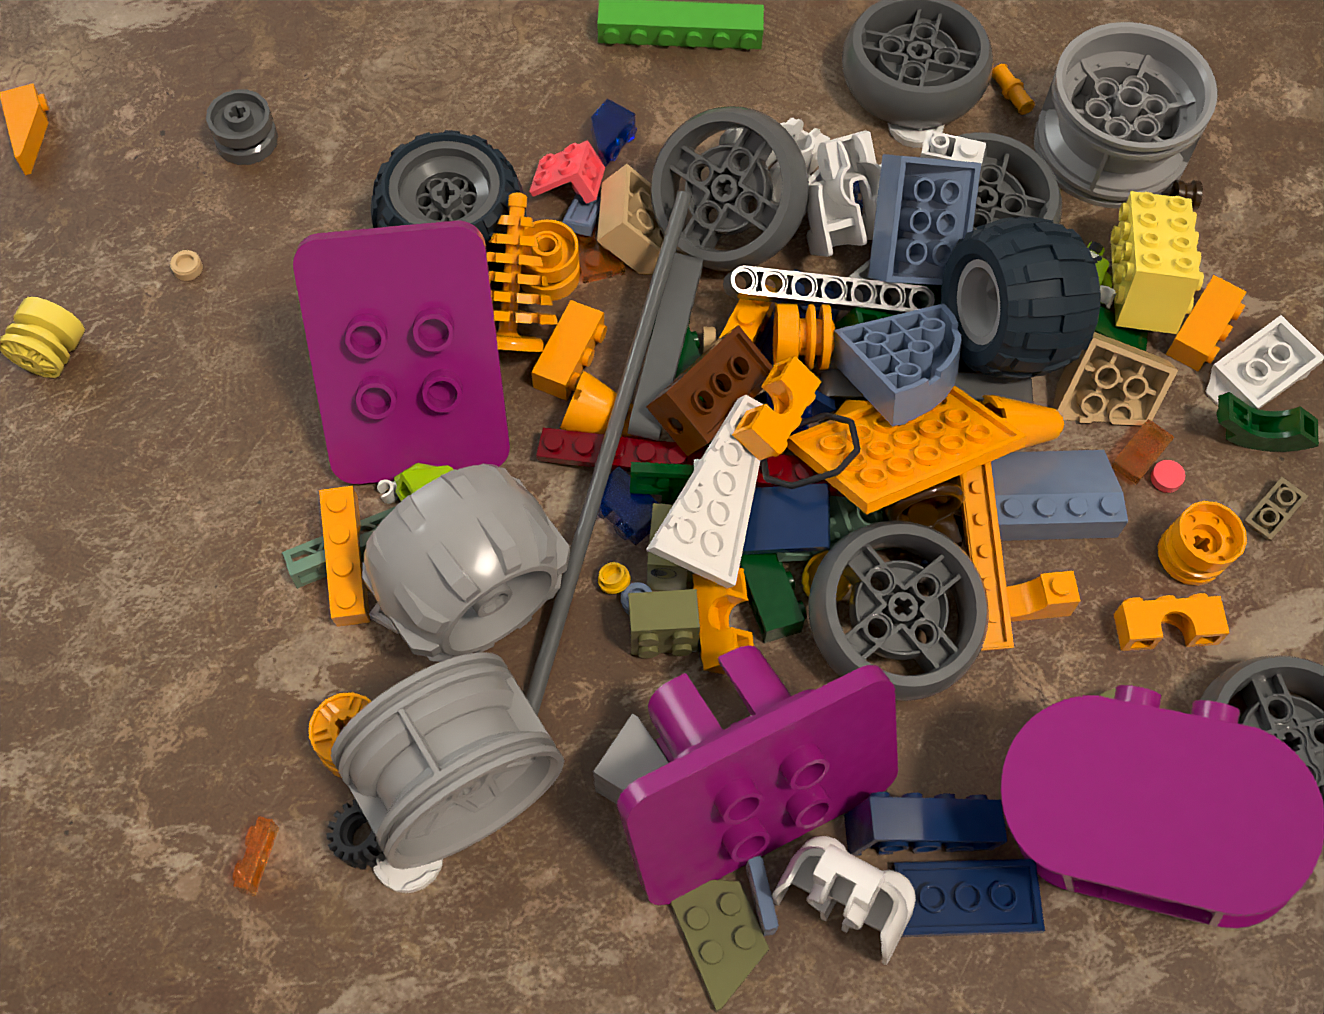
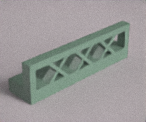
[282,507,395,588]

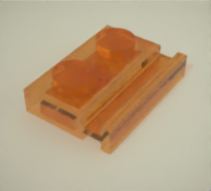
[575,223,625,284]

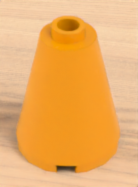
[560,371,644,439]
[978,395,1064,452]

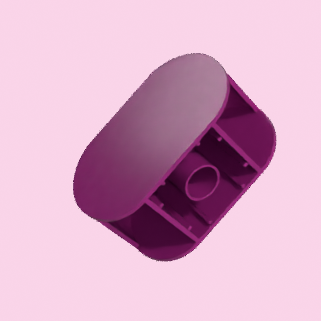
[1001,685,1324,929]

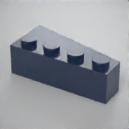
[844,792,1007,856]

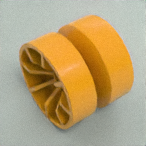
[520,219,580,301]

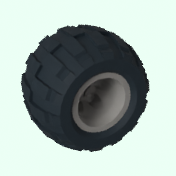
[941,216,1101,380]

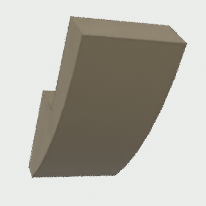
[1243,477,1308,541]

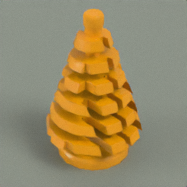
[486,192,558,352]

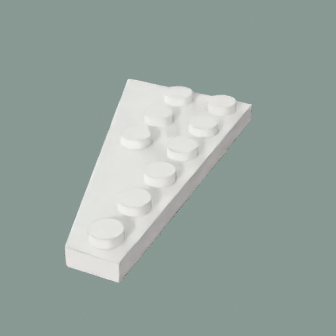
[646,395,763,588]

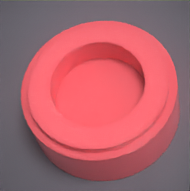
[1150,460,1185,493]

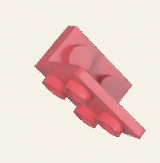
[529,140,605,204]

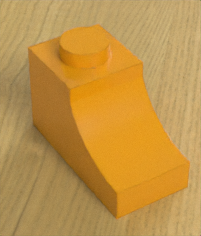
[1007,571,1081,622]

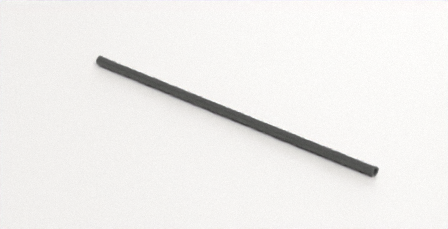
[526,191,692,716]

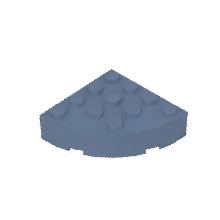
[832,303,961,427]

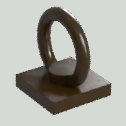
[882,483,965,560]

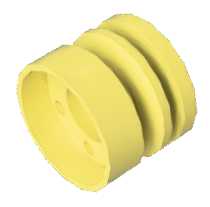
[0,297,85,378]

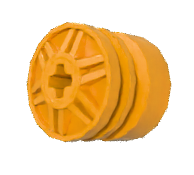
[773,304,835,370]
[1158,501,1247,586]
[309,692,372,777]

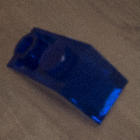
[591,98,637,167]

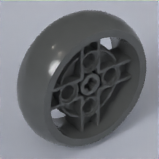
[842,0,993,128]
[650,106,809,272]
[958,132,1062,231]
[808,520,989,701]
[1200,655,1324,805]

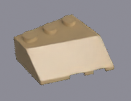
[597,164,678,275]
[1053,332,1178,426]

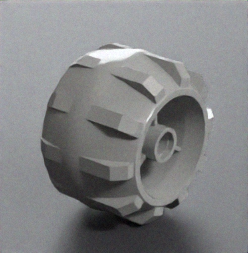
[362,464,570,662]

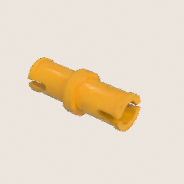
[992,63,1035,115]

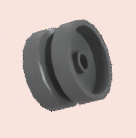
[206,89,278,165]

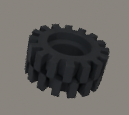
[327,799,386,869]

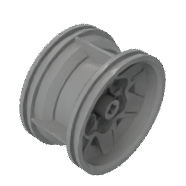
[1034,22,1217,209]
[331,652,564,869]

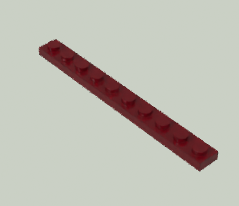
[536,427,845,497]

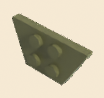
[670,880,769,1012]

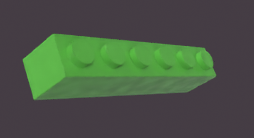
[597,0,764,49]

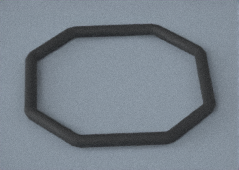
[761,412,861,489]

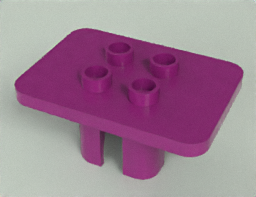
[293,220,510,484]
[617,646,898,905]

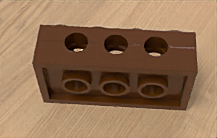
[646,325,773,456]

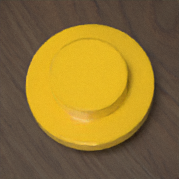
[598,562,631,594]

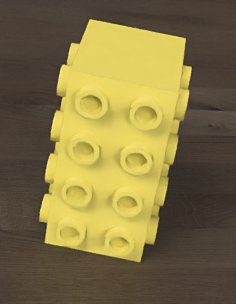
[1110,191,1204,334]

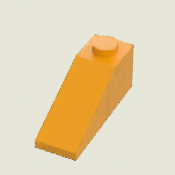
[0,83,50,175]

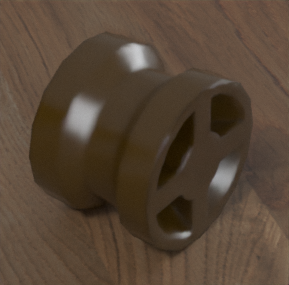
[1170,180,1203,210]

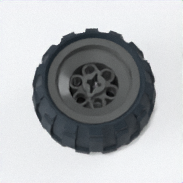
[370,130,527,282]

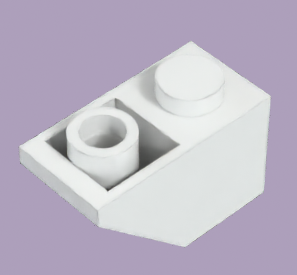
[921,130,986,165]

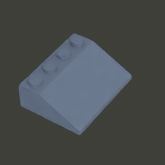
[868,154,981,285]
[991,450,1128,541]

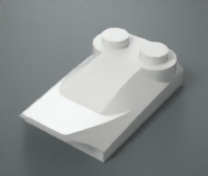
[1206,315,1324,409]

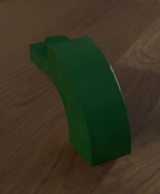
[1216,392,1319,452]

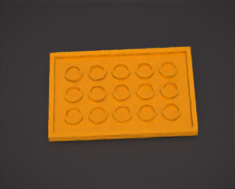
[787,385,1027,514]

